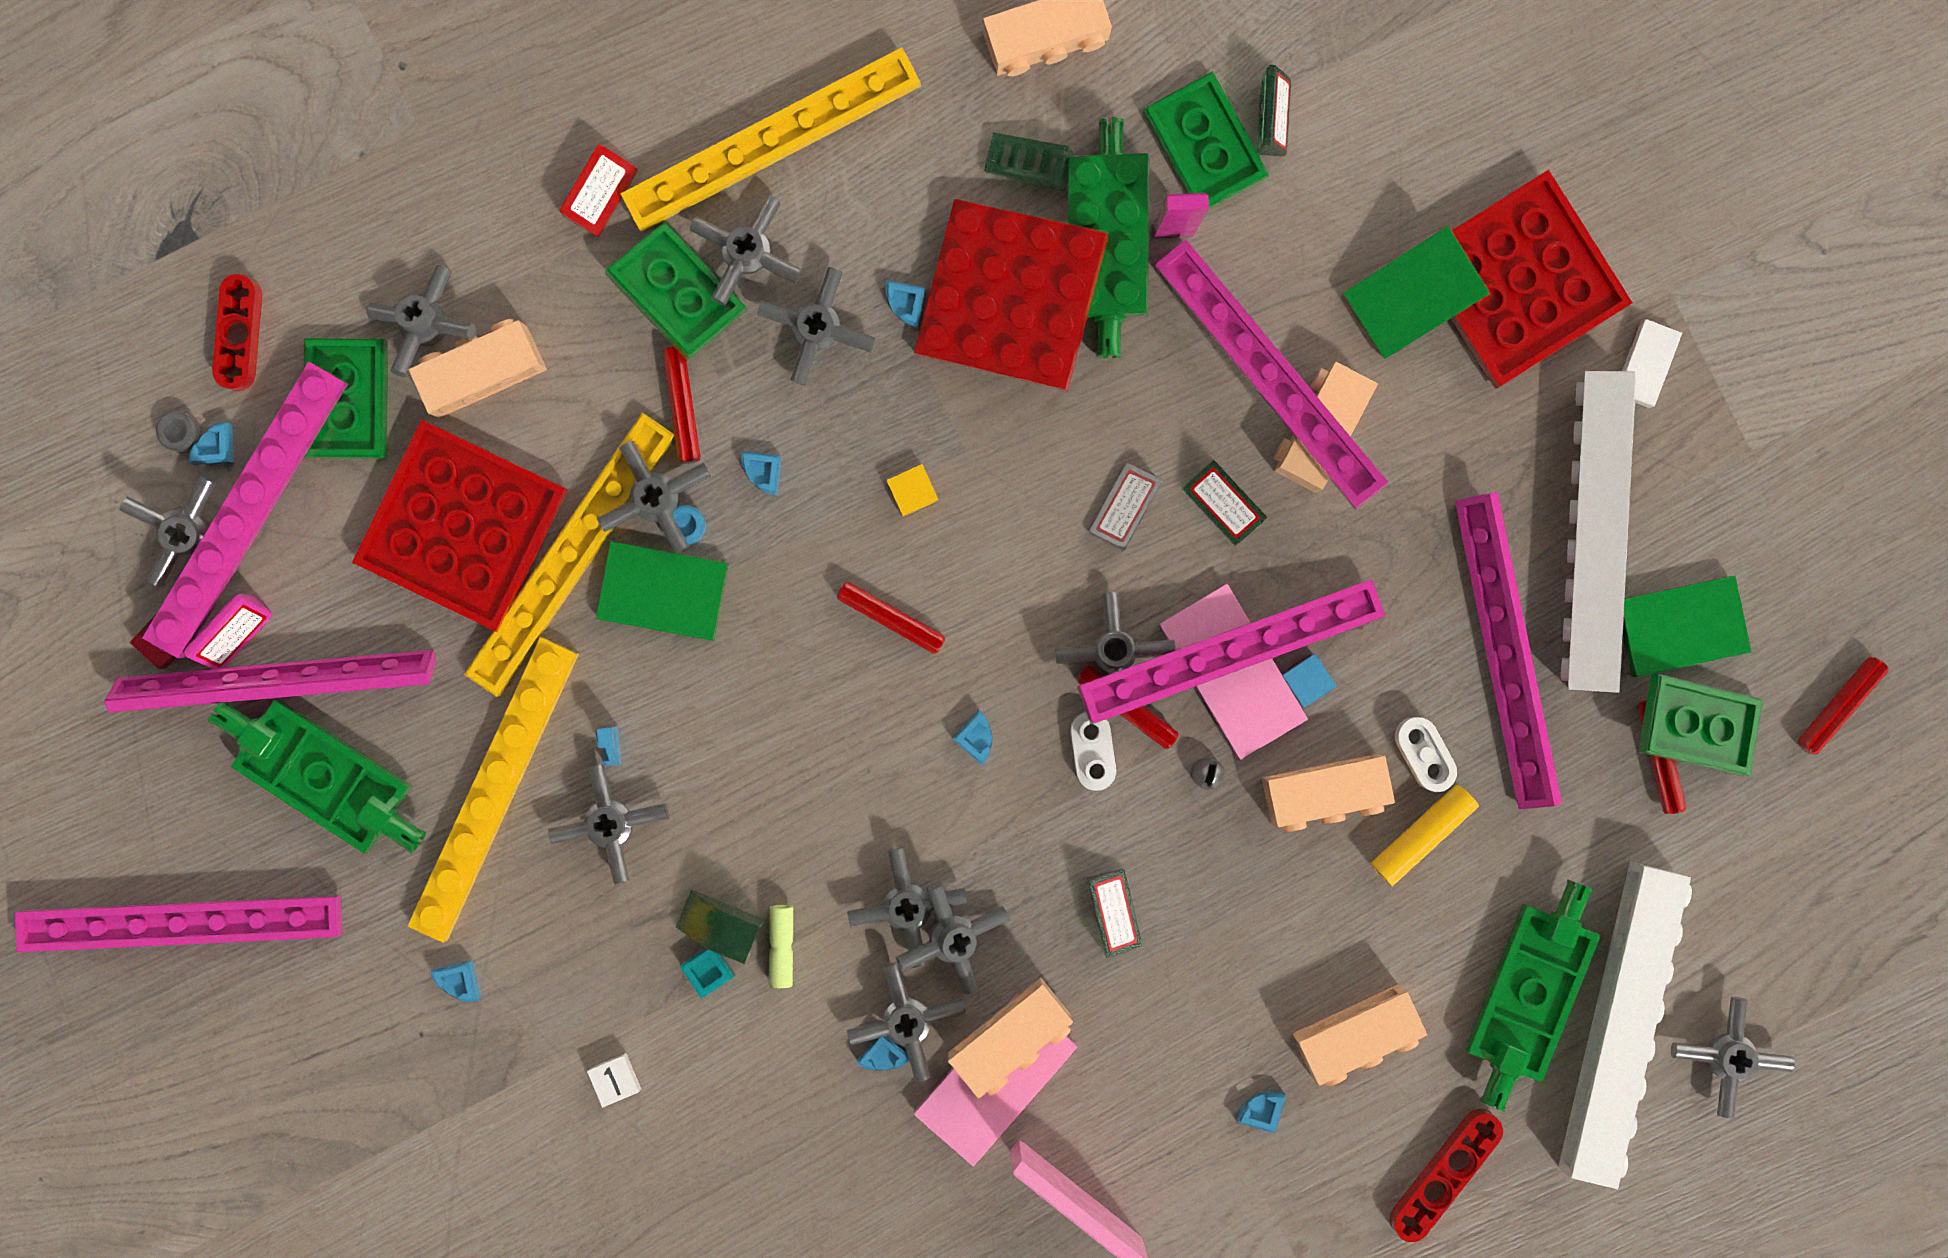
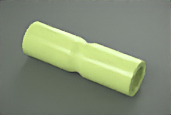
[769,905,793,988]

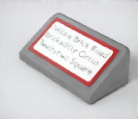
[1088,463,1163,551]

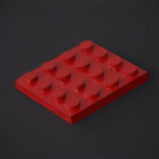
[1451,169,1633,389]
[914,199,1109,392]
[352,419,568,632]

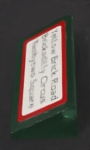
[1257,65,1291,157]
[1182,460,1267,546]
[1086,868,1143,958]

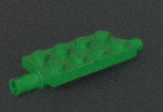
[1068,117,1150,359]
[208,700,426,854]
[1464,879,1601,1112]

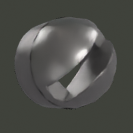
[1192,757,1225,790]

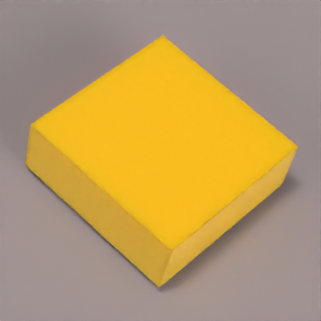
[887,464,939,517]

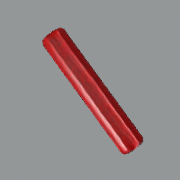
[663,346,701,464]
[837,582,945,654]
[1797,657,1889,755]
[1077,666,1179,749]
[1638,700,1686,814]

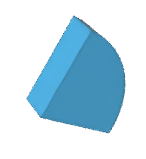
[886,280,925,329]
[189,422,234,465]
[741,451,782,496]
[953,710,992,765]
[595,726,622,766]
[430,960,481,1002]
[856,1036,909,1071]
[1235,1090,1286,1133]

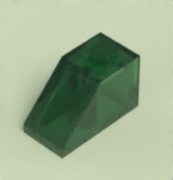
[676,890,765,964]

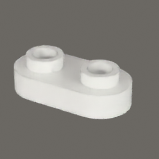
[1070,712,1116,791]
[1395,717,1457,792]

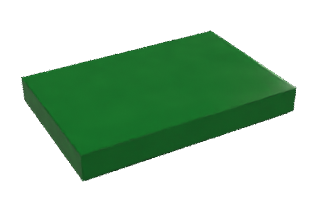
[1143,71,1269,209]
[605,221,746,361]
[1343,226,1490,359]
[304,338,388,459]
[596,541,729,641]
[1623,576,1752,677]
[1638,674,1763,777]

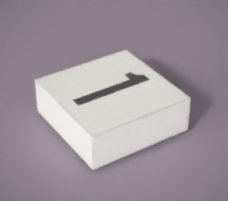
[587,1053,641,1108]

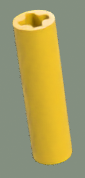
[1370,783,1479,887]

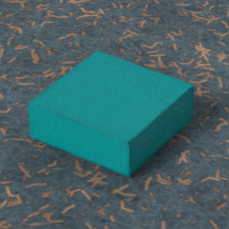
[679,942,736,999]

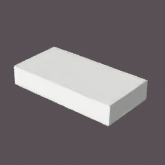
[1622,319,1682,408]

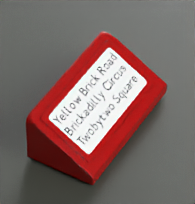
[559,143,638,238]

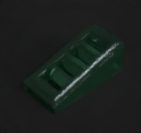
[984,132,1074,191]

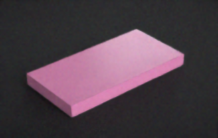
[1158,584,1308,760]
[914,993,1078,1167]
[1011,1139,1148,1258]

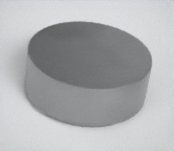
[156,411,201,452]

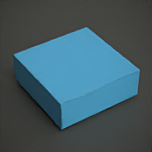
[1282,653,1337,708]

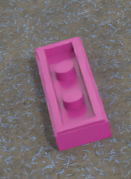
[1153,193,1209,238]

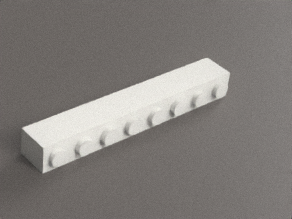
[1561,371,1636,693]
[1558,862,1692,1189]

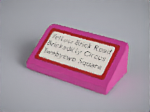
[183,594,273,669]

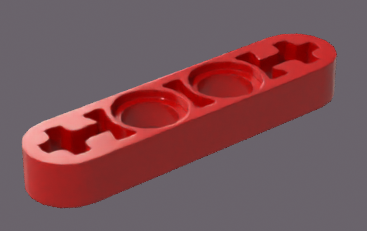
[1390,1109,1503,1243]

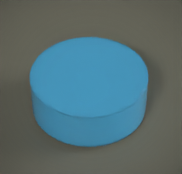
[672,505,706,545]

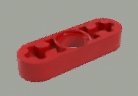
[212,274,262,391]

